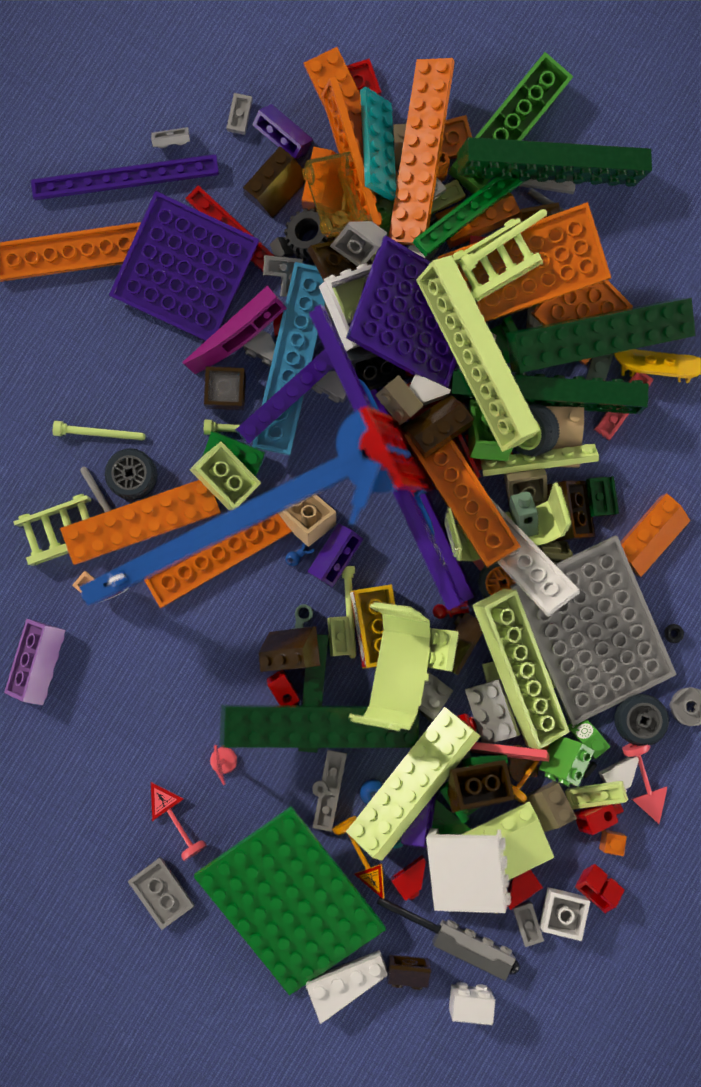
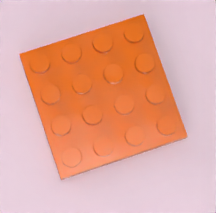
[531,280,633,365]

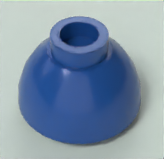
[360,779,383,805]

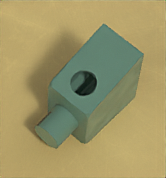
[509,492,538,537]

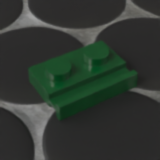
[586,476,619,517]

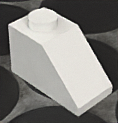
[409,374,451,405]
[599,756,639,792]

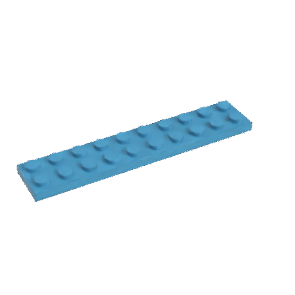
[252,262,325,456]

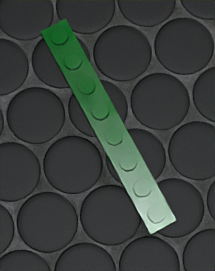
[413,177,524,257]

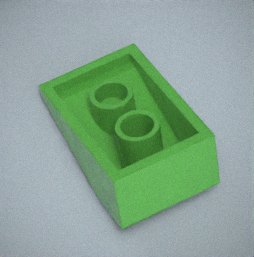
[468,399,513,461]

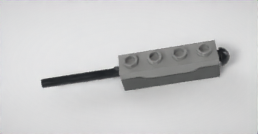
[377,897,520,981]

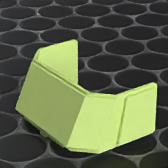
[444,483,571,561]
[349,602,431,731]

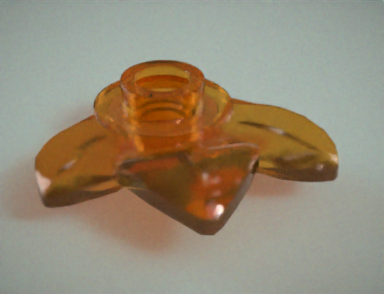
[509,745,538,782]

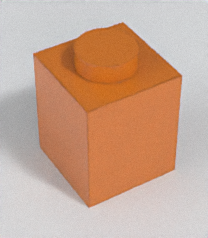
[599,830,627,856]

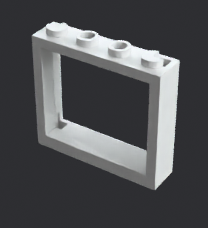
[319,263,372,351]

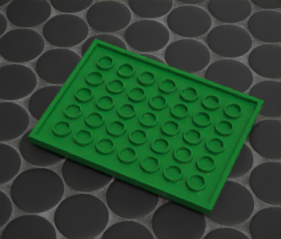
[194,806,386,996]

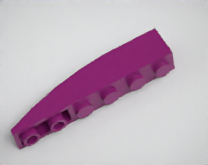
[183,286,287,374]

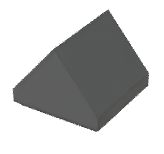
[270,237,294,258]

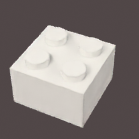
[539,887,590,941]
[449,982,495,1025]

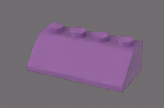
[4,619,65,705]

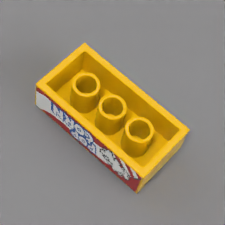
[350,584,395,668]

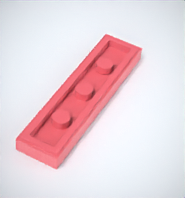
[594,372,654,440]
[470,742,550,762]

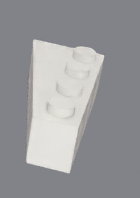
[306,950,388,1024]

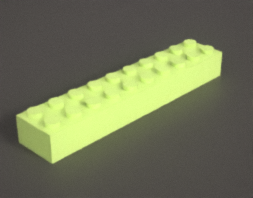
[416,255,540,452]

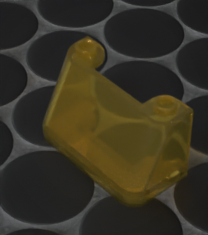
[302,151,373,237]

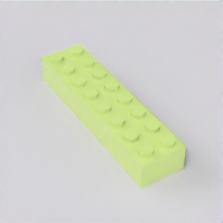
[472,588,570,749]
[346,707,480,861]

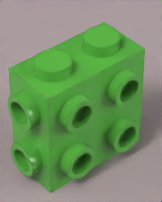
[539,736,594,787]

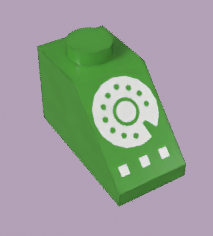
[567,719,610,759]

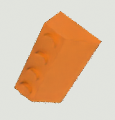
[435,193,520,249]
[620,493,690,577]

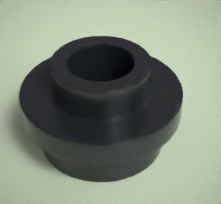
[664,624,684,643]

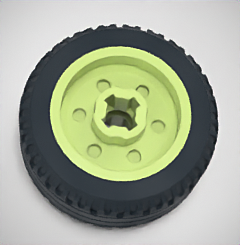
[514,404,560,457]

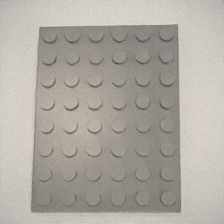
[510,536,677,726]

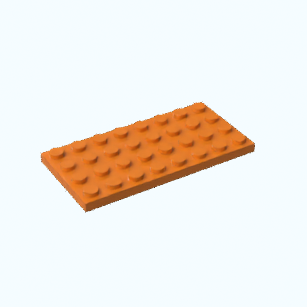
[438,202,611,322]

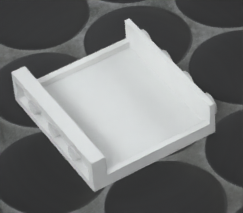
[426,829,511,913]

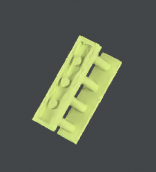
[453,218,543,302]
[13,494,92,566]

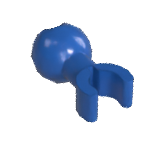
[285,543,314,566]

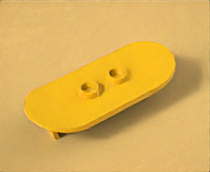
[614,349,701,383]

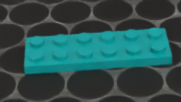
[360,86,397,201]

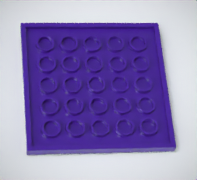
[109,191,260,341]
[346,235,457,388]

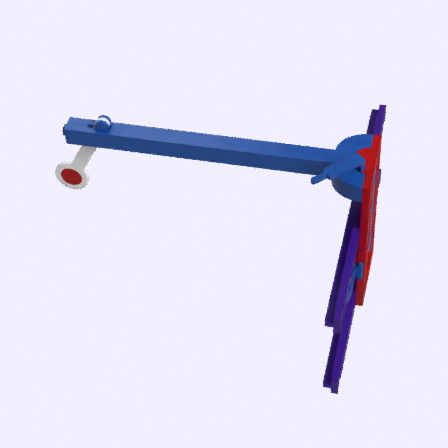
[79,304,476,610]

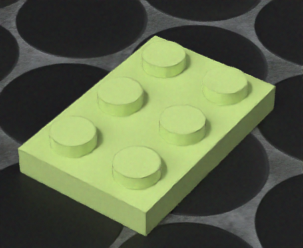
[428,628,459,671]

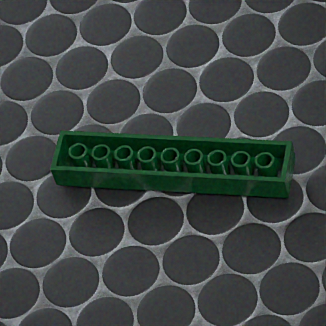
[457,137,652,187]
[506,298,696,373]
[451,369,649,414]
[220,705,419,748]

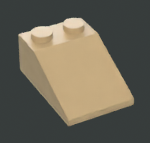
[546,406,584,468]
[279,495,337,547]

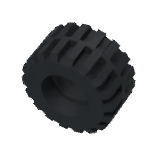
[284,208,335,262]

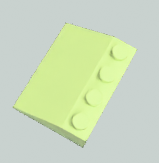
[462,801,554,880]

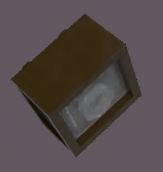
[204,367,246,410]

